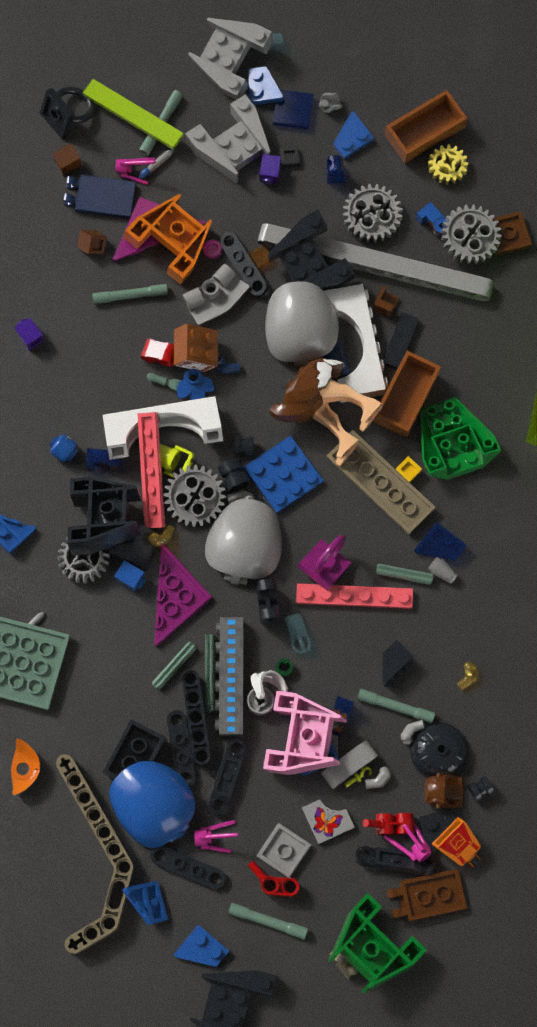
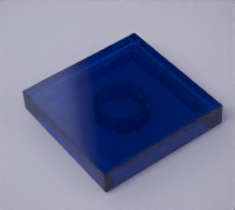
[273,89,314,130]

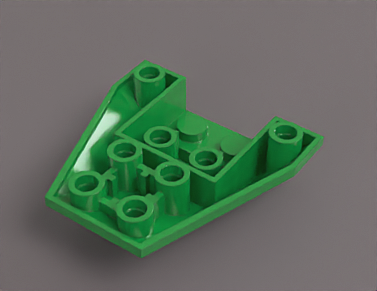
[420,397,501,480]

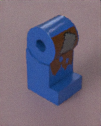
[415,202,447,238]

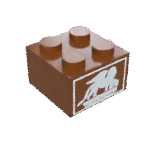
[174,323,218,372]

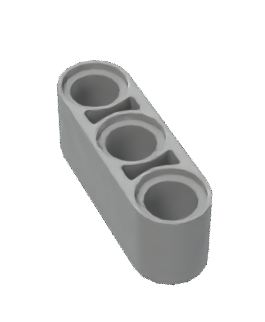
[321,740,378,789]

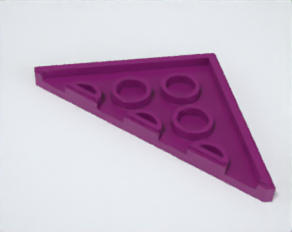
[113,197,206,262]
[154,544,212,647]

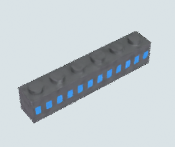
[215,617,243,737]

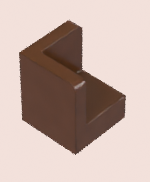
[52,144,82,176]
[77,230,107,254]
[373,286,399,318]

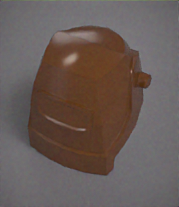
[424,773,464,809]

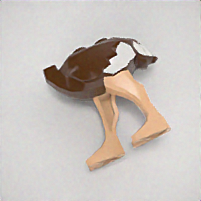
[269,358,383,467]

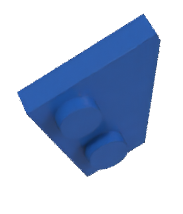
[0,515,36,554]
[122,881,168,925]

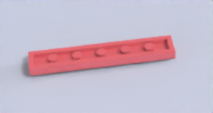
[137,412,165,528]
[296,583,413,609]

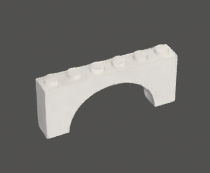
[324,284,388,403]
[103,396,223,460]

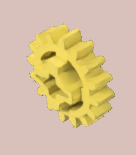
[428,144,468,185]

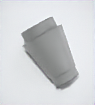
[428,557,457,584]

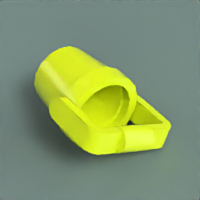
[160,444,194,478]

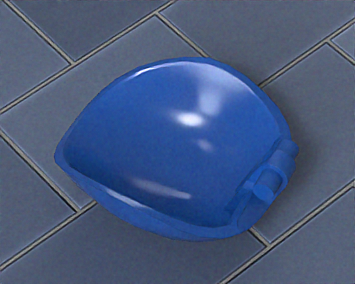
[109,761,195,848]

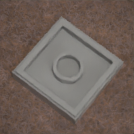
[256,823,311,878]

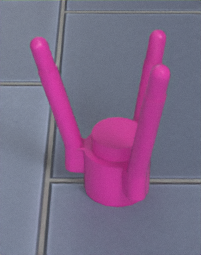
[115,157,156,185]
[195,820,239,853]
[384,821,432,862]

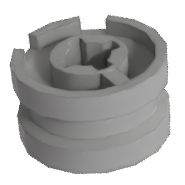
[247,687,274,716]

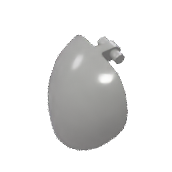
[265,281,339,367]
[205,499,282,585]

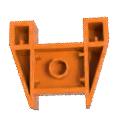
[123,194,212,285]

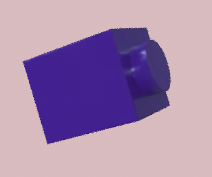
[259,154,281,185]
[14,318,44,351]

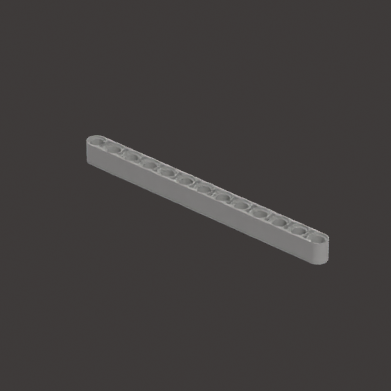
[257,223,494,301]

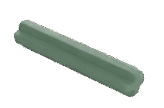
[376,564,433,585]
[152,641,196,690]

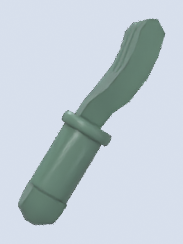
[147,373,181,392]

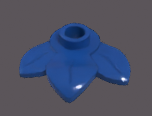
[177,369,214,400]

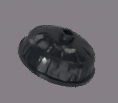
[410,722,469,778]

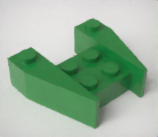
[328,893,427,994]

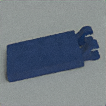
[63,175,136,219]

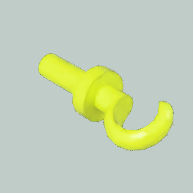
[344,766,372,787]

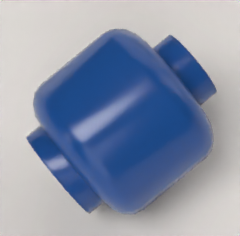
[49,434,78,463]

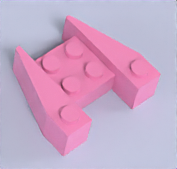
[263,691,347,775]

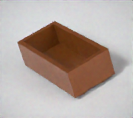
[385,90,467,164]
[373,351,441,438]

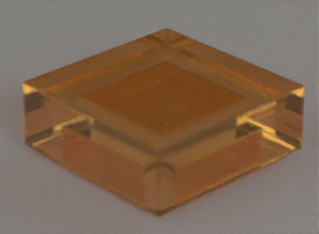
[249,245,273,269]

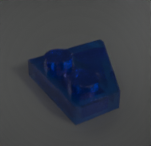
[414,522,467,561]

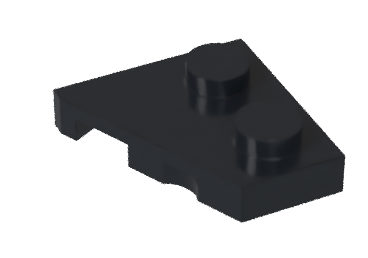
[418,808,460,853]

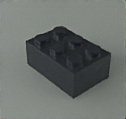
[103,719,167,780]

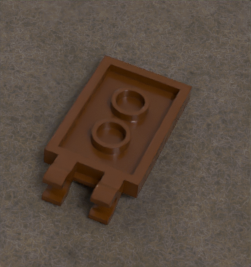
[386,869,467,921]

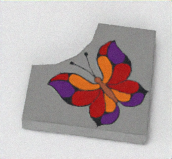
[302,799,355,845]

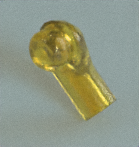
[149,525,175,547]
[456,662,477,691]

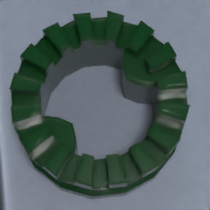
[276,659,293,677]

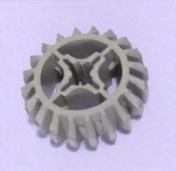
[57,538,110,583]

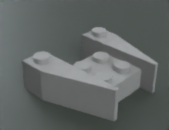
[188,18,275,100]
[185,94,270,183]

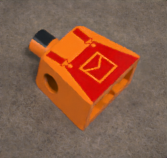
[432,817,481,867]

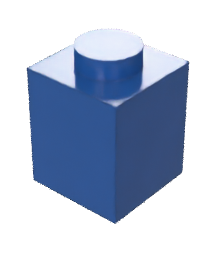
[114,560,146,592]

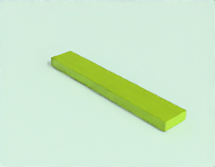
[83,79,184,150]

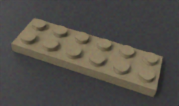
[326,430,436,535]

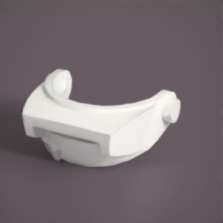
[251,670,288,699]

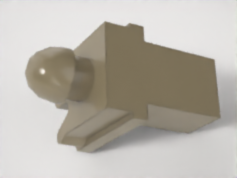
[330,952,358,979]

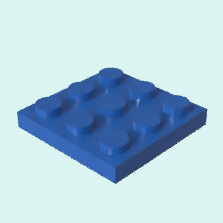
[244,435,324,514]

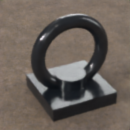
[39,87,95,139]

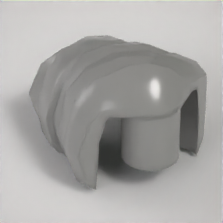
[319,93,342,113]

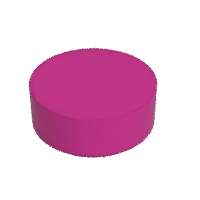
[203,240,222,259]

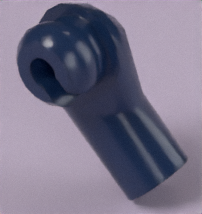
[216,355,240,374]

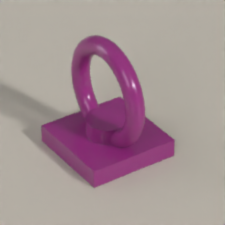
[297,535,351,591]

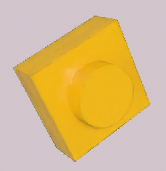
[395,456,422,483]

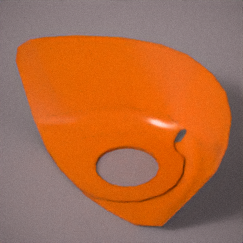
[11,739,40,795]

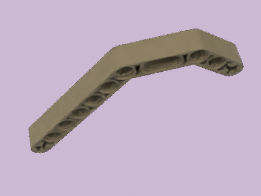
[56,754,134,954]

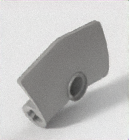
[182,264,250,325]

